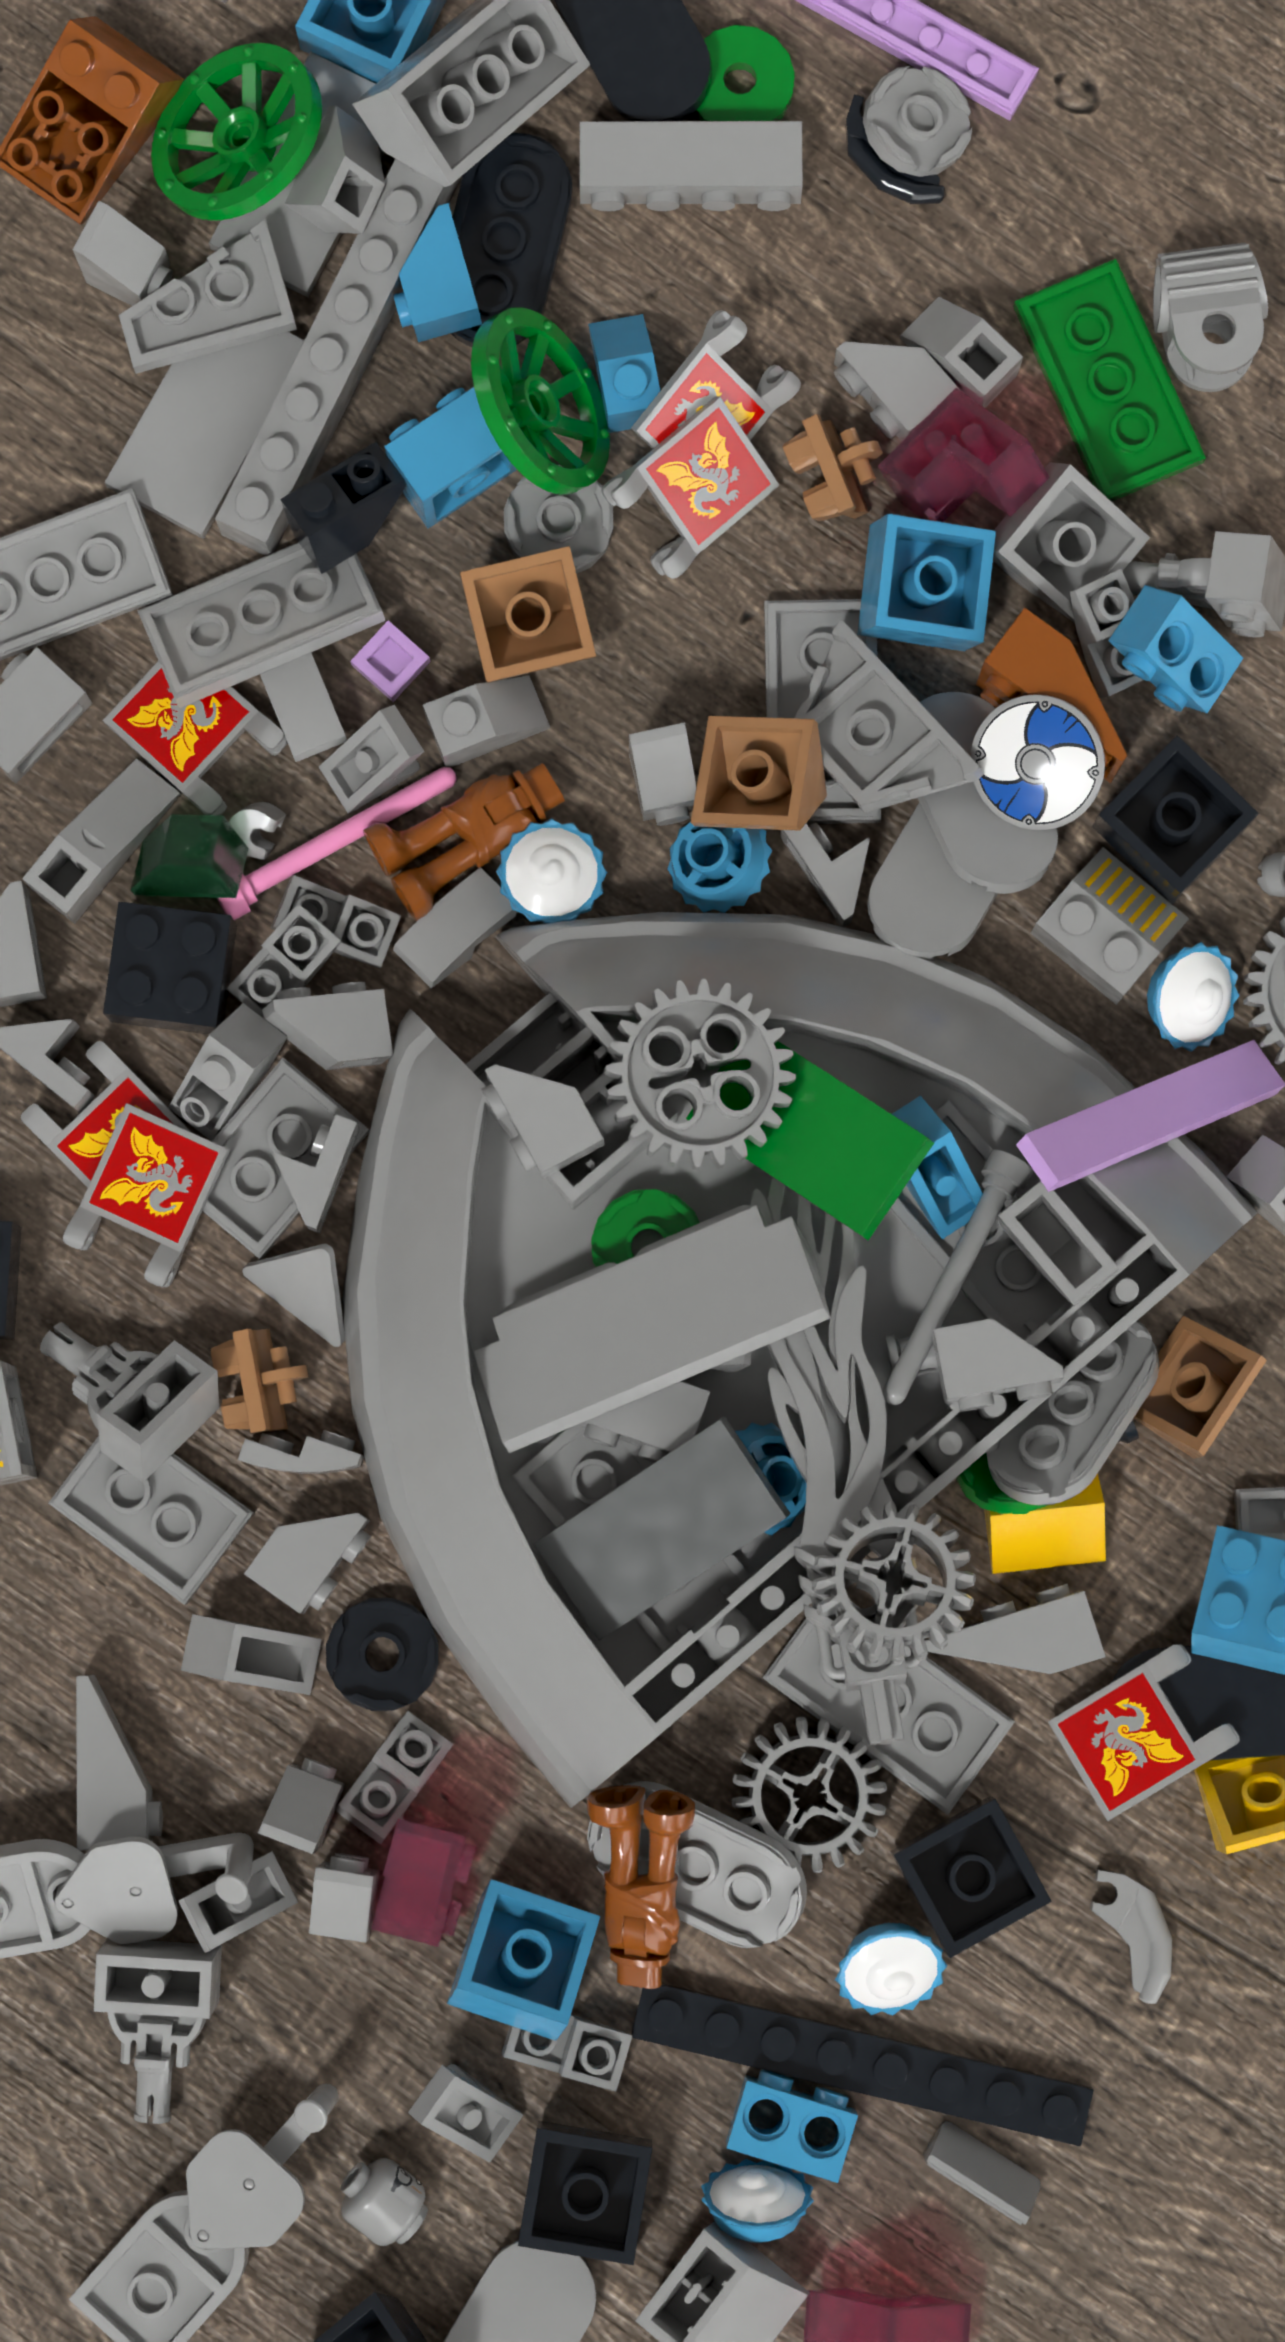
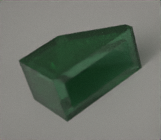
[130,814,249,898]

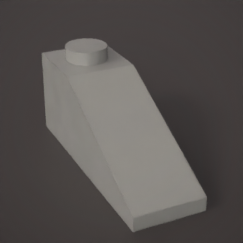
[76,1675,163,1851]

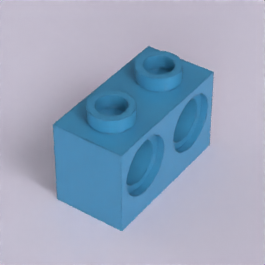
[1109,585,1244,713]
[725,2070,858,2183]

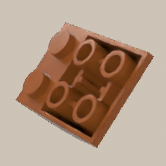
[0,16,184,224]
[976,608,1128,784]

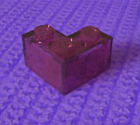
[877,388,1050,522]
[371,1814,477,1947]
[803,2288,972,2342]

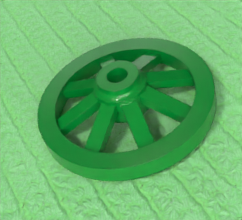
[151,43,322,221]
[471,307,610,495]

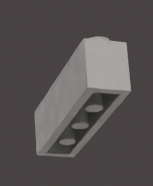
[580,121,803,211]

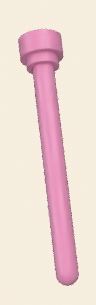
[209,767,457,921]

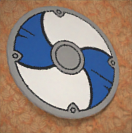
[970,694,1105,830]

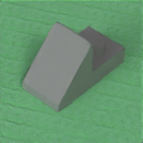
[319,704,424,813]
[780,822,870,927]
[0,1019,95,1113]
[272,1114,360,1234]
[179,1851,298,1953]
[408,2064,523,2162]

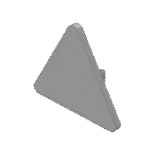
[242,1244,345,1347]

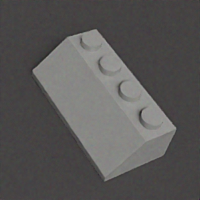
[352,0,590,187]

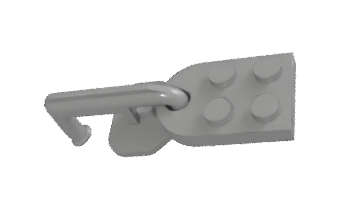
[0,1833,254,1959]
[69,2083,339,2342]

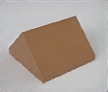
[460,546,596,683]
[691,716,827,831]
[1133,1316,1267,1459]

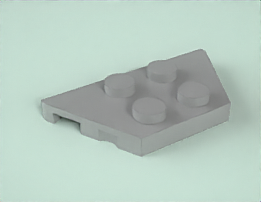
[795,620,984,813]

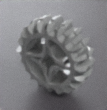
[812,1501,976,1665]
[732,1717,887,1873]

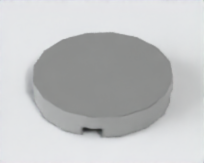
[863,66,972,177]
[504,465,613,574]

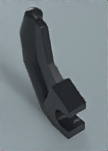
[845,94,945,204]

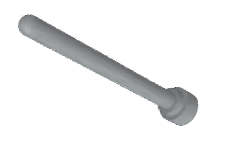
[883,1150,1033,1405]

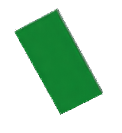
[1013,259,1206,502]
[686,1041,934,1241]

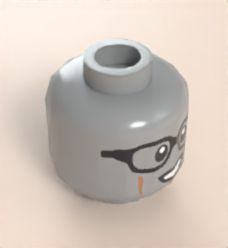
[340,2158,428,2246]

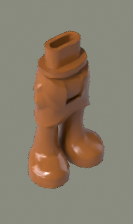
[363,763,565,921]
[587,1785,695,1989]

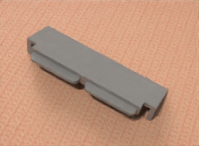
[473,1205,830,1453]

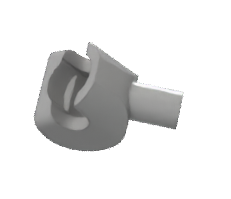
[204,802,286,862]

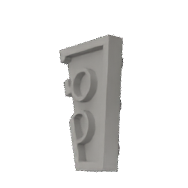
[119,219,297,374]

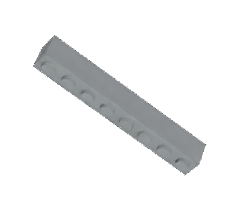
[215,159,463,556]

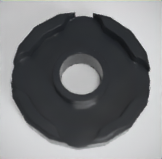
[326,1598,439,1711]

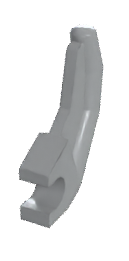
[1090,1869,1173,2004]

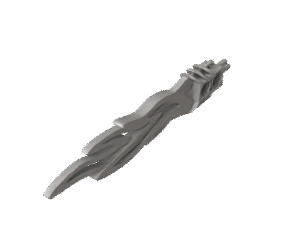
[751,1177,921,1745]

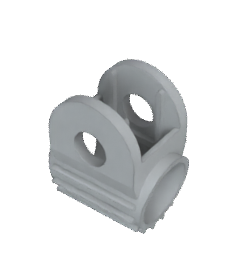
[1153,242,1268,392]

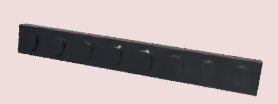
[631,1983,1094,2147]

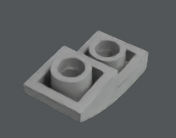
[1070,568,1143,699]
[260,653,347,762]
[393,868,517,988]
[271,875,401,968]
[226,903,342,1018]
[238,1430,364,1474]
[335,1711,454,1844]
[501,2015,632,2092]

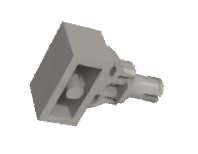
[1123,531,1285,637]
[40,1322,219,1482]
[94,1938,222,2124]

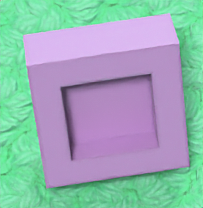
[351,620,431,702]

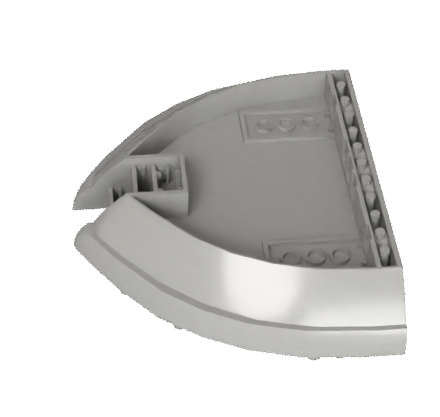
[342,912,1258,1808]

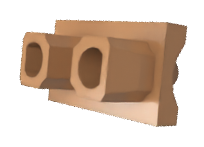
[783,414,883,521]
[211,1329,309,1433]

